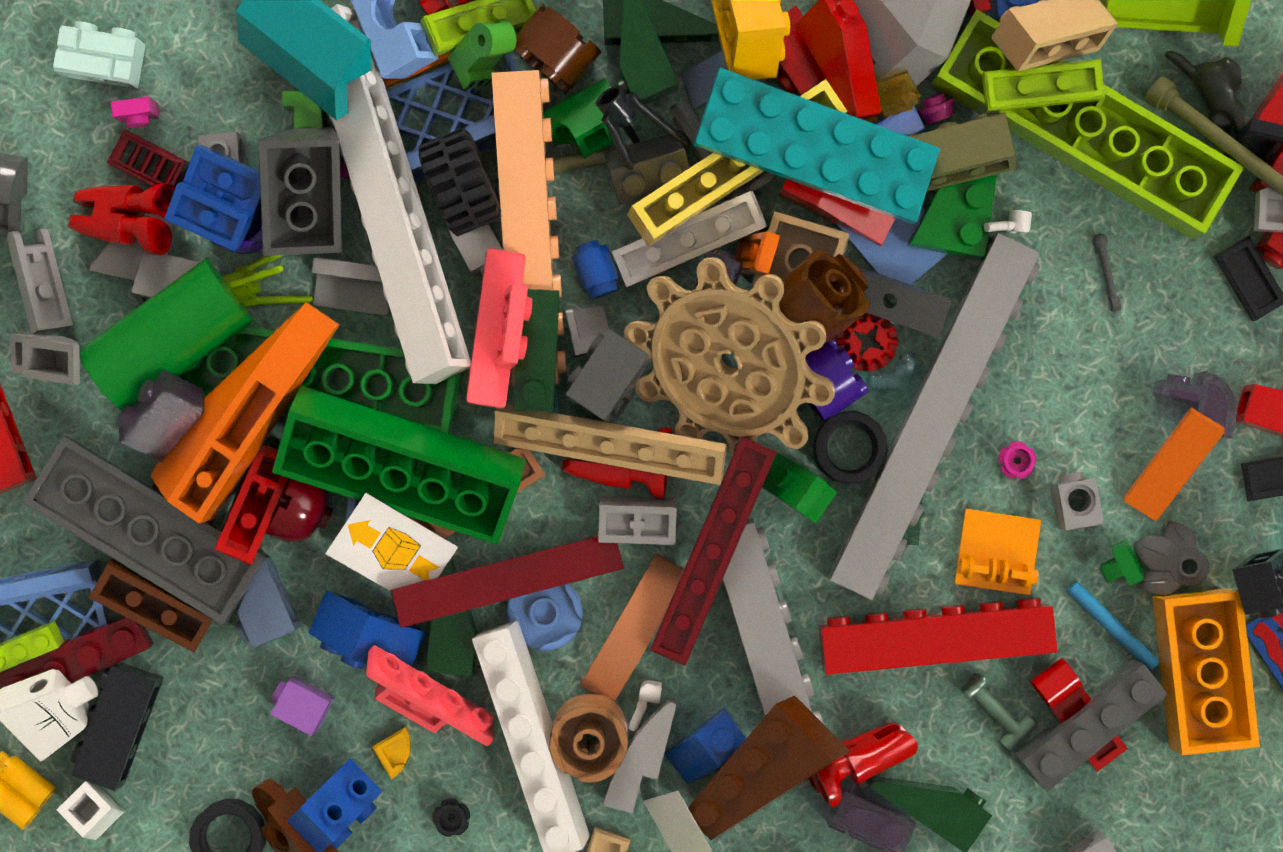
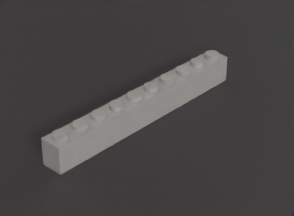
[827,233,1040,600]

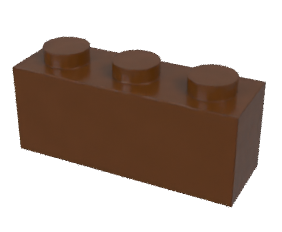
[89,558,213,653]

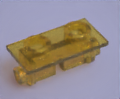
[846,70,921,123]

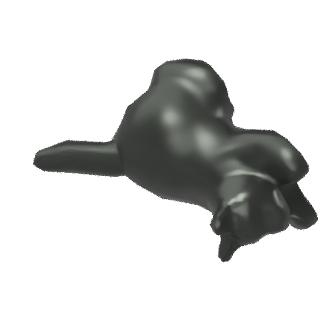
[1165,50,1245,136]

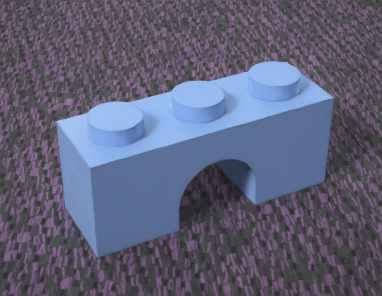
[350,0,439,79]

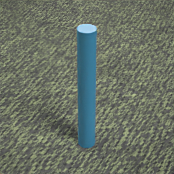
[1066,580,1159,671]

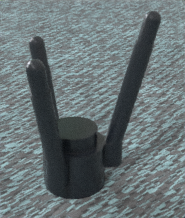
[596,85,689,170]

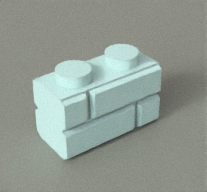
[53,21,145,89]

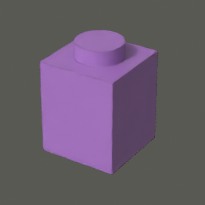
[270,676,335,736]

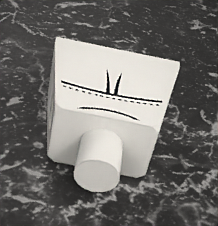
[0,669,98,762]

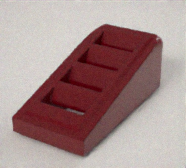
[107,129,190,187]

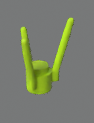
[223,255,313,308]

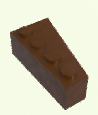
[688,696,851,840]

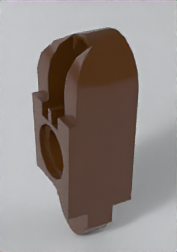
[252,779,338,852]

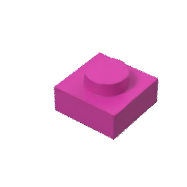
[111,96,160,128]

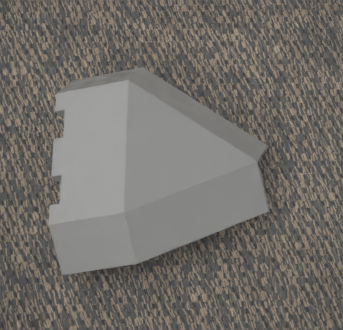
[816,0,971,91]

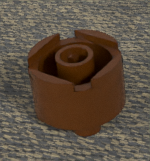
[514,3,602,94]
[779,249,870,342]

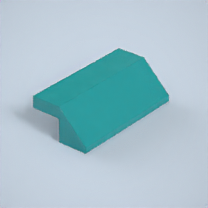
[236,0,371,120]

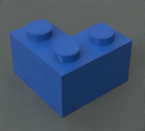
[309,590,427,669]

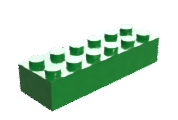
[272,385,526,545]

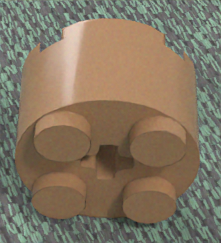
[550,694,628,782]

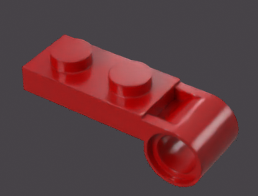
[1030,658,1128,772]

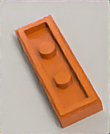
[731,231,780,275]
[1124,407,1225,521]

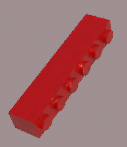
[818,598,1058,675]

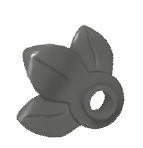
[1134,521,1209,595]

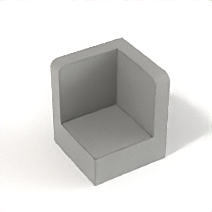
[565,305,609,357]

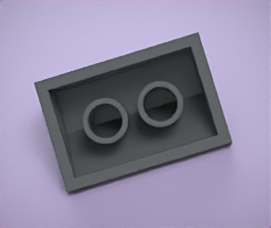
[258,128,342,256]

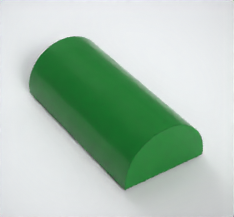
[79,257,254,413]

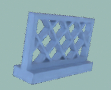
[387,54,519,183]
[0,559,110,641]

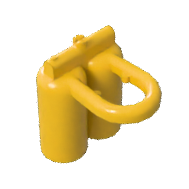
[0,751,57,830]

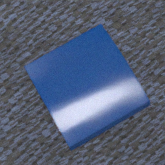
[164,145,261,252]

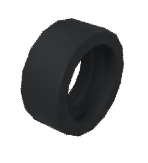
[813,411,888,484]
[189,798,266,852]

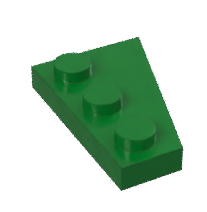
[907,174,997,260]

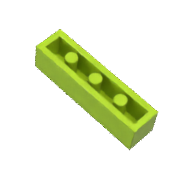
[0,620,65,672]

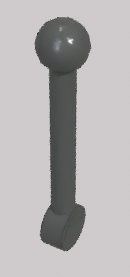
[1093,234,1121,312]

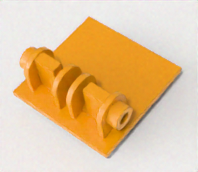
[954,508,1041,595]

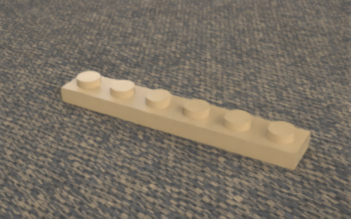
[494,404,727,485]

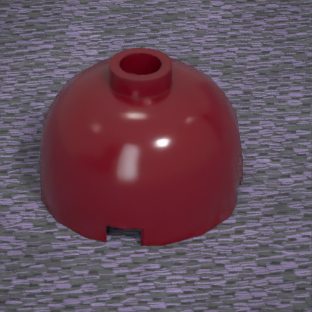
[265,478,333,542]

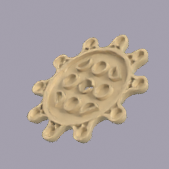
[624,257,835,456]

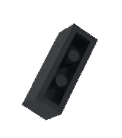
[71,662,164,791]

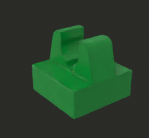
[1099,538,1144,586]

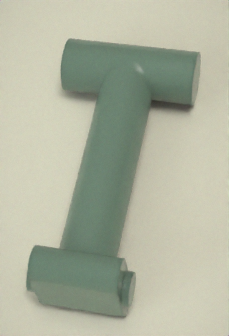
[961,674,1038,752]

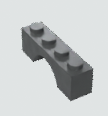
[1014,659,1168,792]

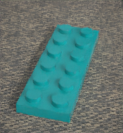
[693,67,940,224]

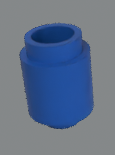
[571,240,619,300]

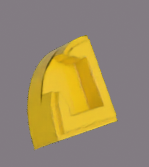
[372,726,411,780]

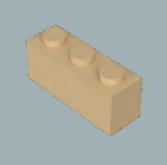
[991,0,1118,72]

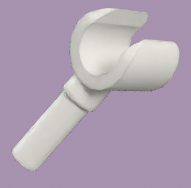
[983,210,1032,233]
[628,680,662,732]

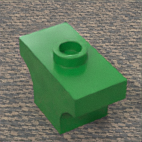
[543,78,614,159]
[762,453,837,524]

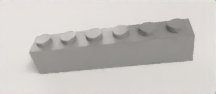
[723,521,824,724]

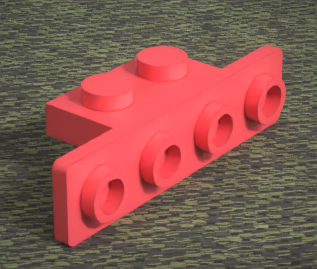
[466,248,532,409]
[366,645,494,746]

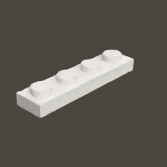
[612,191,768,287]

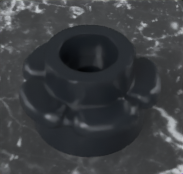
[432,799,470,837]

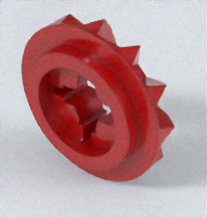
[837,313,899,372]

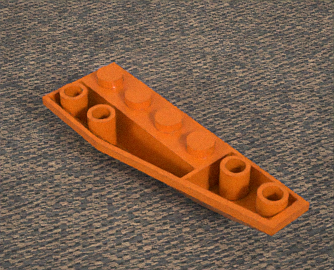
[150,303,340,524]

